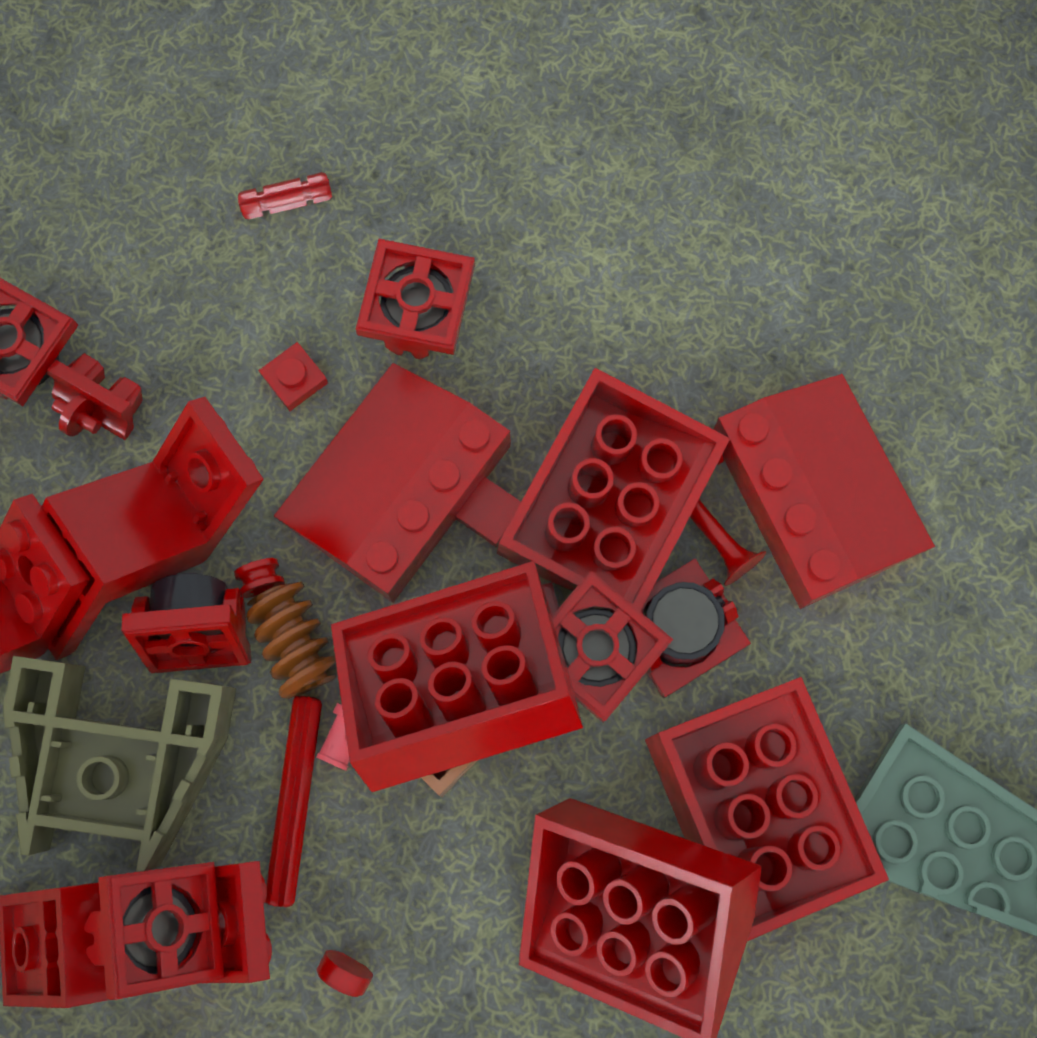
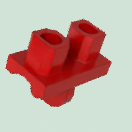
[47,353,143,440]

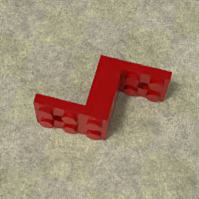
[41,397,264,661]
[0,493,90,674]
[0,861,272,1008]

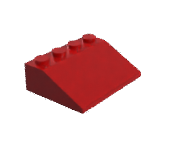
[274,363,511,603]
[497,368,730,612]
[713,374,935,610]
[331,561,583,792]
[645,677,889,941]
[519,798,762,1038]

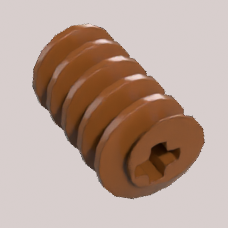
[246,582,336,699]

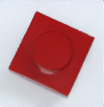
[258,342,329,412]

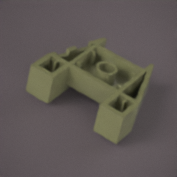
[3,656,236,872]

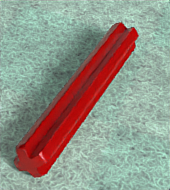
[265,696,322,907]

